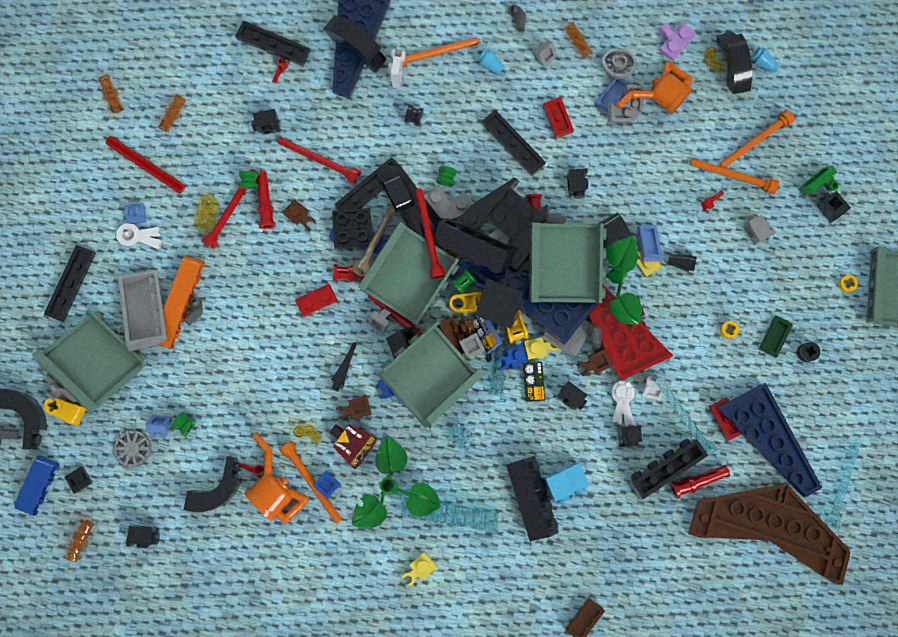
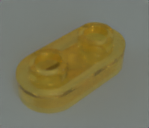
[194,195,219,232]

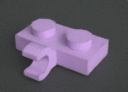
[657,22,696,61]

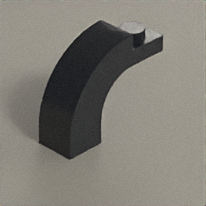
[324,15,386,73]
[716,32,752,94]
[0,389,47,450]
[183,456,242,512]

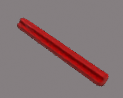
[105,136,185,194]

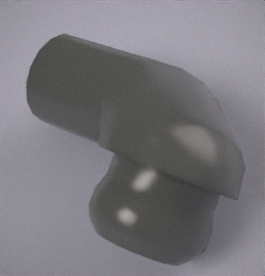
[508,4,526,31]
[183,296,203,326]
[588,325,602,352]
[0,429,19,445]

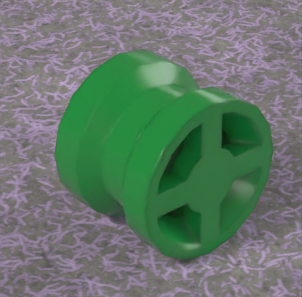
[436,166,457,187]
[239,171,258,189]
[171,412,196,436]

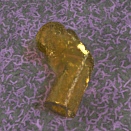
[704,47,725,73]
[293,424,322,444]

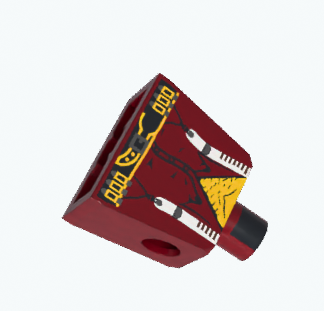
[329,424,379,470]

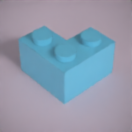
[542,463,589,503]

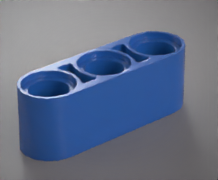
[14,455,59,516]

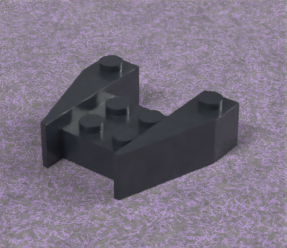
[459,178,551,270]

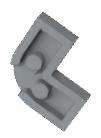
[608,85,644,123]
[424,186,472,220]

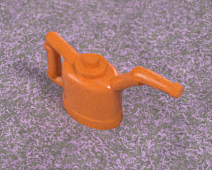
[616,61,693,115]
[244,432,309,524]

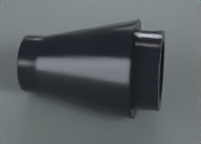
[667,254,697,272]

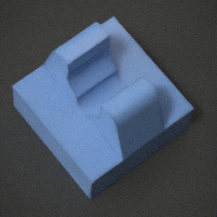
[124,203,146,224]
[146,415,172,438]

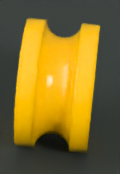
[838,275,858,293]
[720,321,739,339]

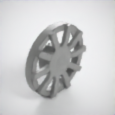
[602,48,637,79]
[113,430,151,467]

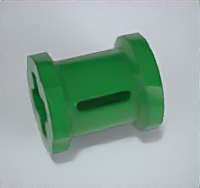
[451,268,476,293]

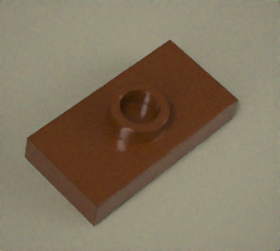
[437,316,464,354]
[565,597,605,637]

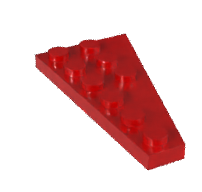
[589,284,674,380]

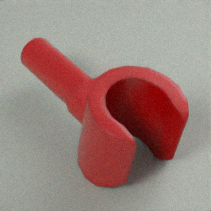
[272,57,288,84]
[701,190,724,211]
[240,463,264,479]

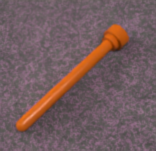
[395,37,479,68]
[719,110,795,168]
[689,159,779,195]
[279,441,341,523]

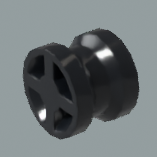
[404,104,424,127]
[797,342,821,362]

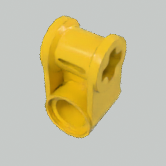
[448,292,483,314]
[505,310,529,344]
[44,397,86,426]

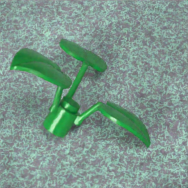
[605,236,642,325]
[352,437,440,529]

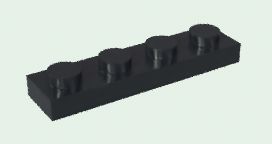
[235,21,311,67]
[481,110,546,176]
[335,157,401,210]
[44,245,96,322]

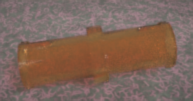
[564,22,594,59]
[98,75,123,113]
[158,94,186,133]
[65,519,95,562]

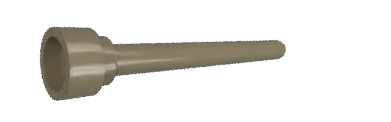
[352,203,395,276]

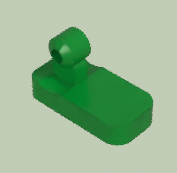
[799,165,839,195]

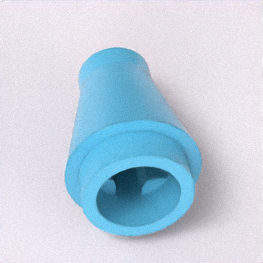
[751,47,779,73]
[477,48,505,75]

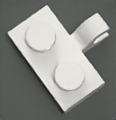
[388,50,405,89]

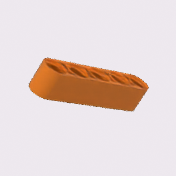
[156,256,205,349]

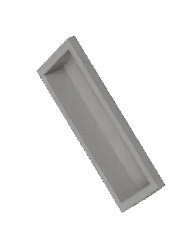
[118,270,167,351]

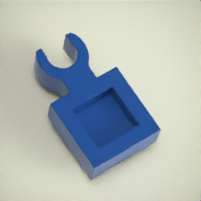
[494,343,528,370]

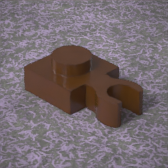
[282,199,316,231]
[577,348,613,376]
[336,396,372,420]

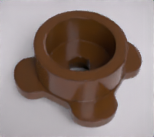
[458,317,474,337]

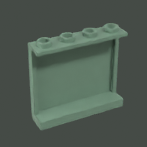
[358,222,459,325]
[529,223,606,303]
[866,246,898,327]
[32,308,145,414]
[378,321,485,428]

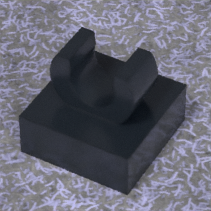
[64,466,93,494]

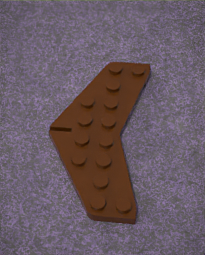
[688,484,850,585]

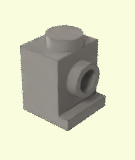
[743,214,776,245]

